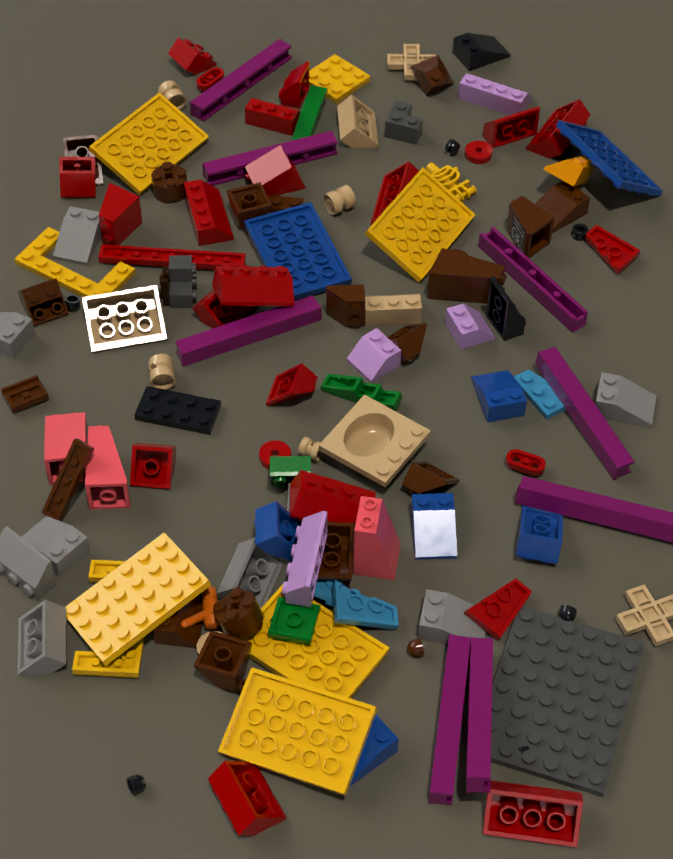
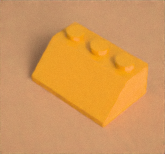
[543,156,595,186]

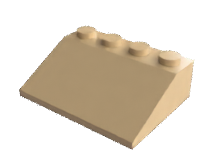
[82,285,167,352]

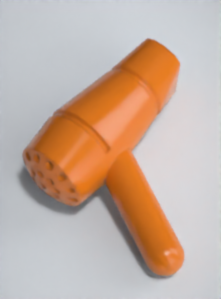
[181,587,221,630]

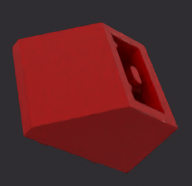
[168,37,217,75]
[59,157,96,198]

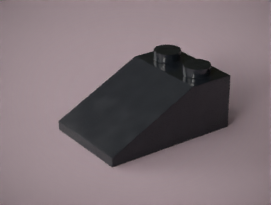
[452,33,511,71]
[486,276,526,341]

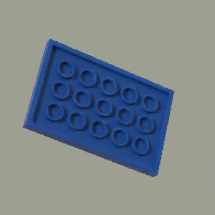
[556,120,663,197]
[244,202,352,300]

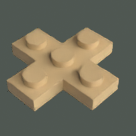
[387,44,436,81]
[616,584,673,647]

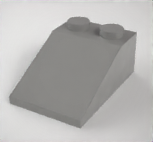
[53,206,102,265]
[0,312,35,359]
[595,372,657,427]
[22,516,90,578]
[418,589,486,648]

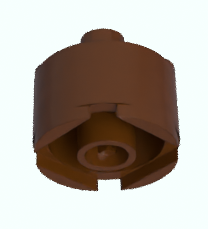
[151,162,187,203]
[213,588,264,639]

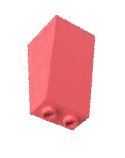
[44,412,88,485]
[85,425,131,509]
[353,496,401,580]

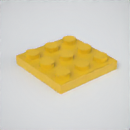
[310,54,371,104]

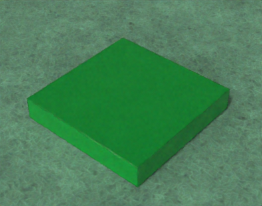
[268,597,320,645]

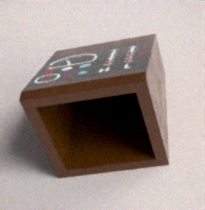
[507,196,554,258]

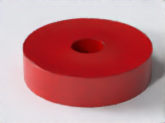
[465,141,493,164]
[259,440,291,470]

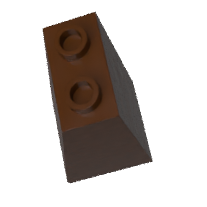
[427,248,507,304]

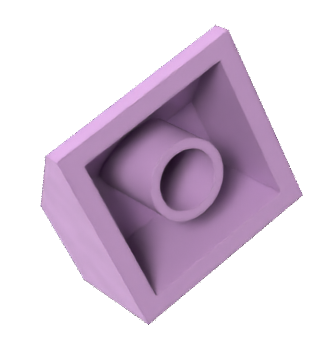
[445,303,495,350]
[347,328,401,383]

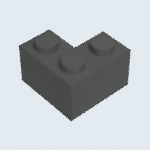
[385,101,423,145]
[169,255,197,308]

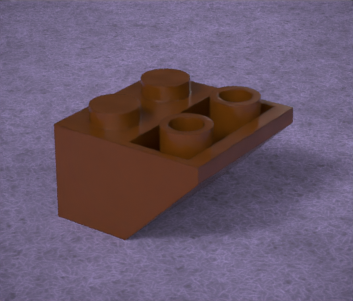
[18,278,69,326]

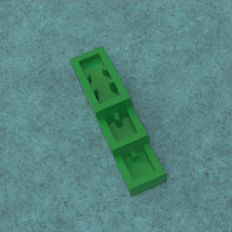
[292,85,327,140]
[320,374,403,411]

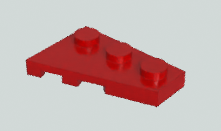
[585,225,640,274]
[464,578,532,640]

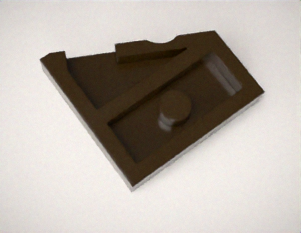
[159,267,170,306]

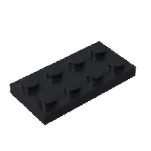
[134,386,221,435]

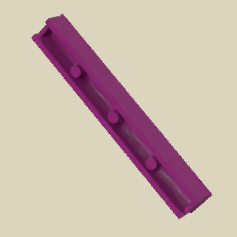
[190,39,292,122]
[202,131,338,186]
[478,227,588,333]
[175,295,322,367]
[535,347,634,480]
[515,476,673,542]
[429,634,471,806]
[466,637,493,793]

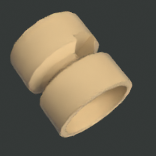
[158,80,187,110]
[323,185,356,215]
[148,354,176,390]

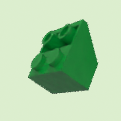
[270,456,311,488]

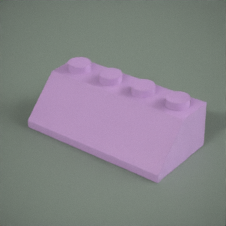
[458,73,532,115]
[282,511,328,607]

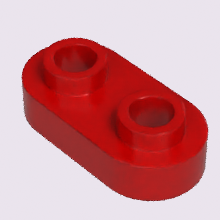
[196,67,224,92]
[506,449,546,476]

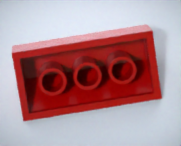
[526,99,591,159]
[371,161,419,224]
[184,179,234,246]
[212,265,294,306]
[289,470,376,525]
[483,780,583,847]

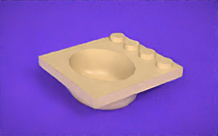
[319,395,431,488]

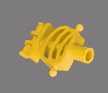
[426,162,477,202]

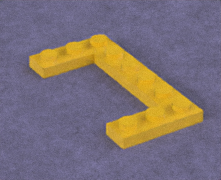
[14,227,136,297]
[72,560,145,678]

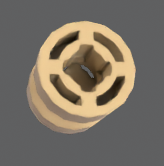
[298,437,323,462]

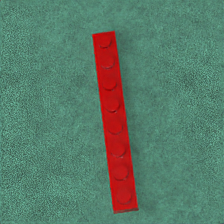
[98,244,246,270]

